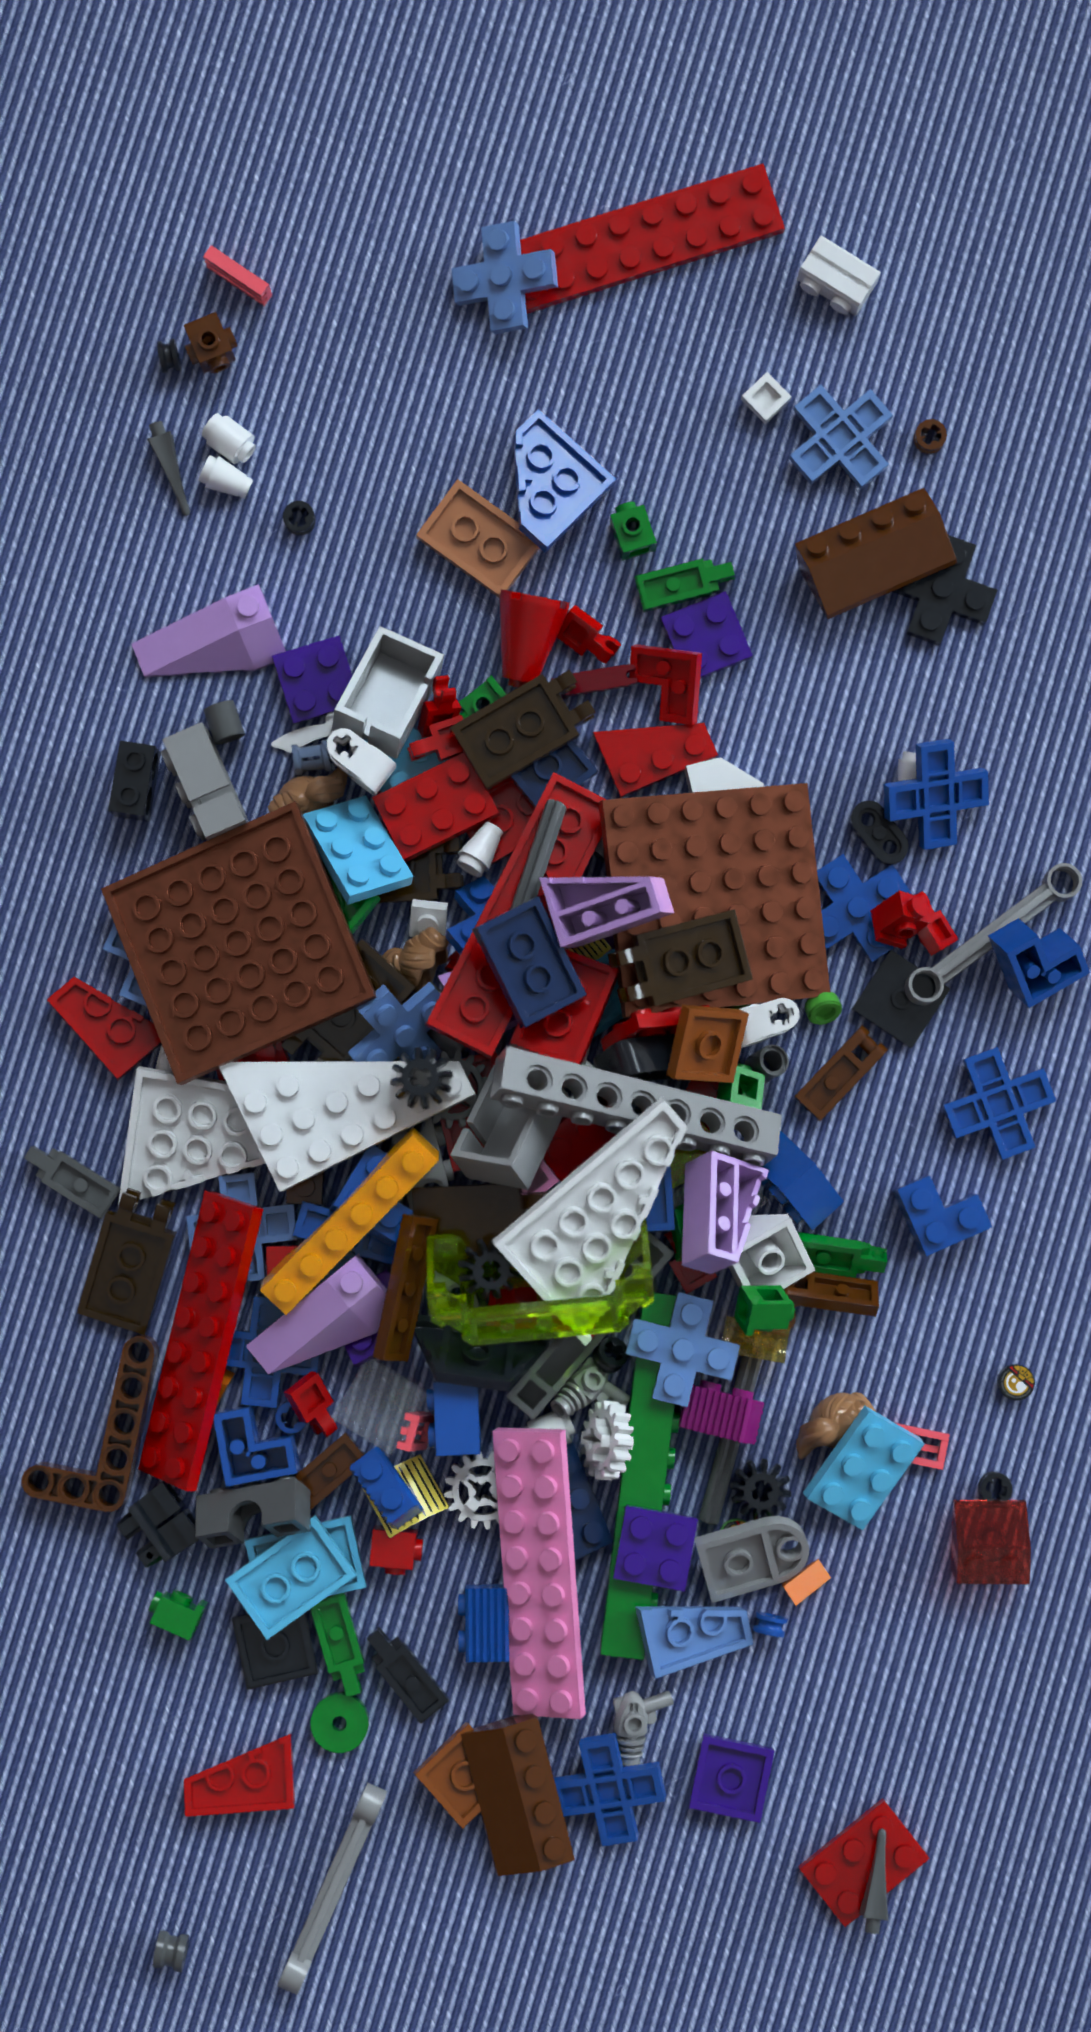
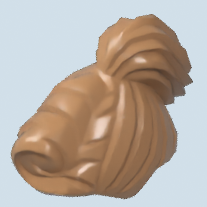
[268,767,347,814]
[383,927,449,1004]
[796,1392,876,1460]

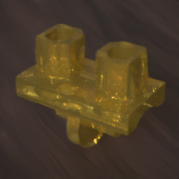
[722,1316,791,1363]

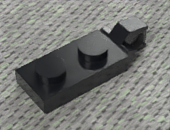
[367,1627,449,1724]

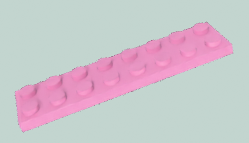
[492,1428,586,1719]

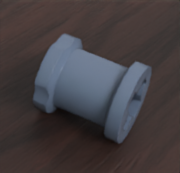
[291,740,332,777]

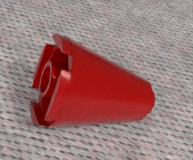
[499,589,570,688]

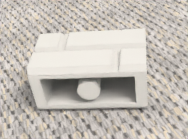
[797,235,881,316]

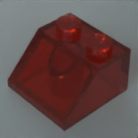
[951,1499,1031,1584]

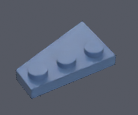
[635,1606,754,1679]

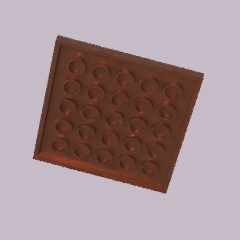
[599,783,831,1018]
[101,801,377,1085]

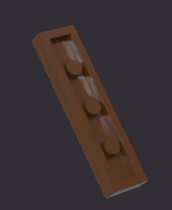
[373,1214,438,1362]

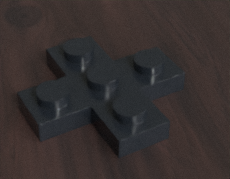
[892,535,998,646]

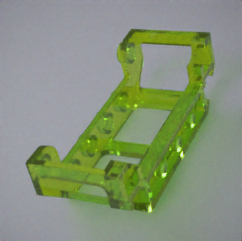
[427,1218,654,1346]

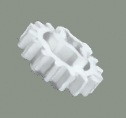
[581,1400,634,1481]
[444,1450,499,1530]

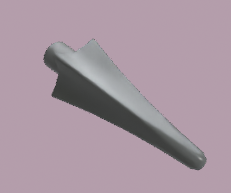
[147,421,190,516]
[859,1829,889,1934]

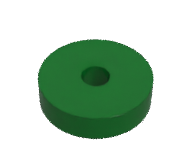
[310,1692,369,1753]

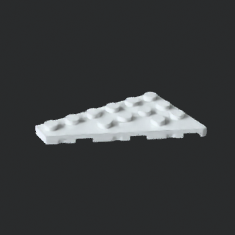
[219,1061,476,1192]
[118,1066,265,1204]
[492,1097,687,1346]

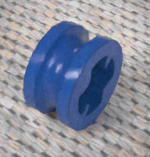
[275,1401,307,1434]
[753,1612,788,1637]

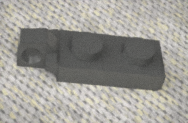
[24,1146,121,1219]

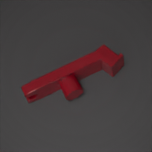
[551,664,638,699]

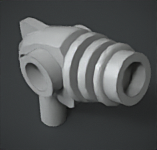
[551,1357,630,1418]
[613,1690,674,1766]

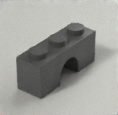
[195,1476,310,1549]

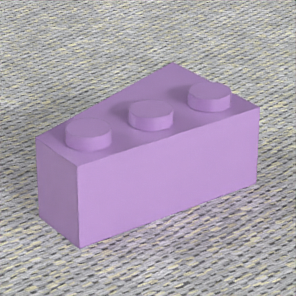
[539,877,674,948]
[682,1150,769,1274]

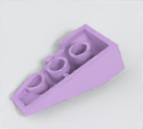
[131,584,286,677]
[246,1254,387,1374]

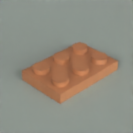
[416,479,539,597]

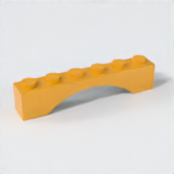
[260,1127,439,1315]

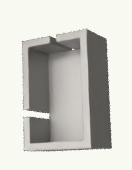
[332,626,444,759]
[160,722,249,841]
[450,1065,571,1190]

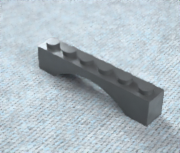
[506,1232,675,1420]

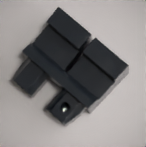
[117,1481,198,1568]

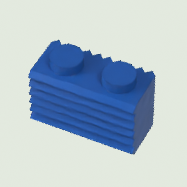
[350,1446,424,1529]
[458,1584,509,1663]

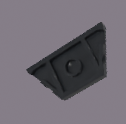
[414,1315,551,1392]

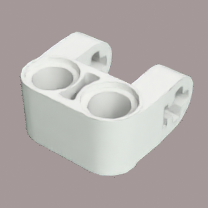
[327,728,396,796]
[740,998,800,1048]

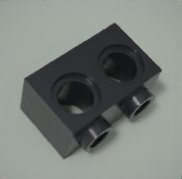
[108,741,161,822]

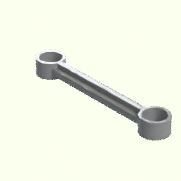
[904,863,1082,1006]
[277,1782,387,1995]

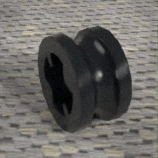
[157,338,181,373]
[283,501,316,536]
[593,1336,629,1374]
[978,1471,1013,1505]

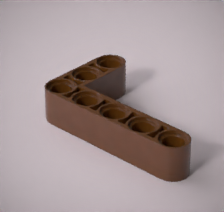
[21,1335,159,1512]

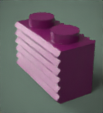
[678,1380,764,1445]

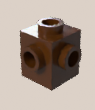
[183,312,238,374]

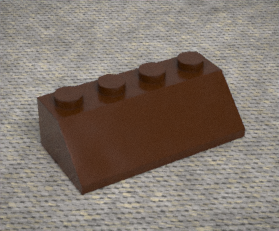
[795,488,957,619]
[461,1714,575,1876]

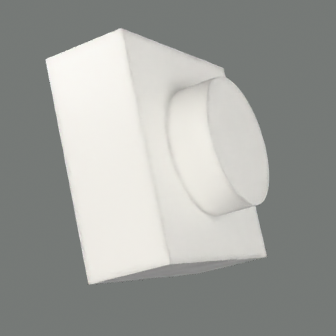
[741,372,791,424]
[409,899,448,937]

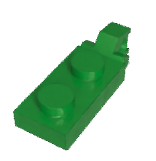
[635,558,735,613]
[797,1232,887,1278]
[310,1593,365,1697]

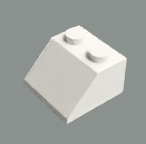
[729,1214,815,1289]

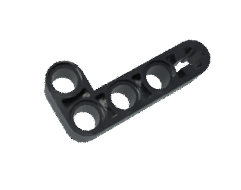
[594,1034,741,1081]

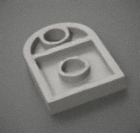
[694,1516,809,1603]

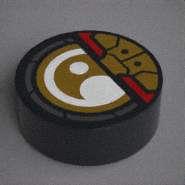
[997,1364,1035,1401]

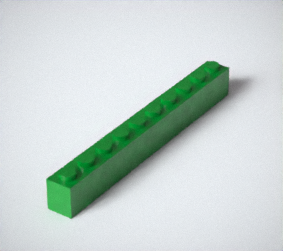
[600,1291,680,1660]

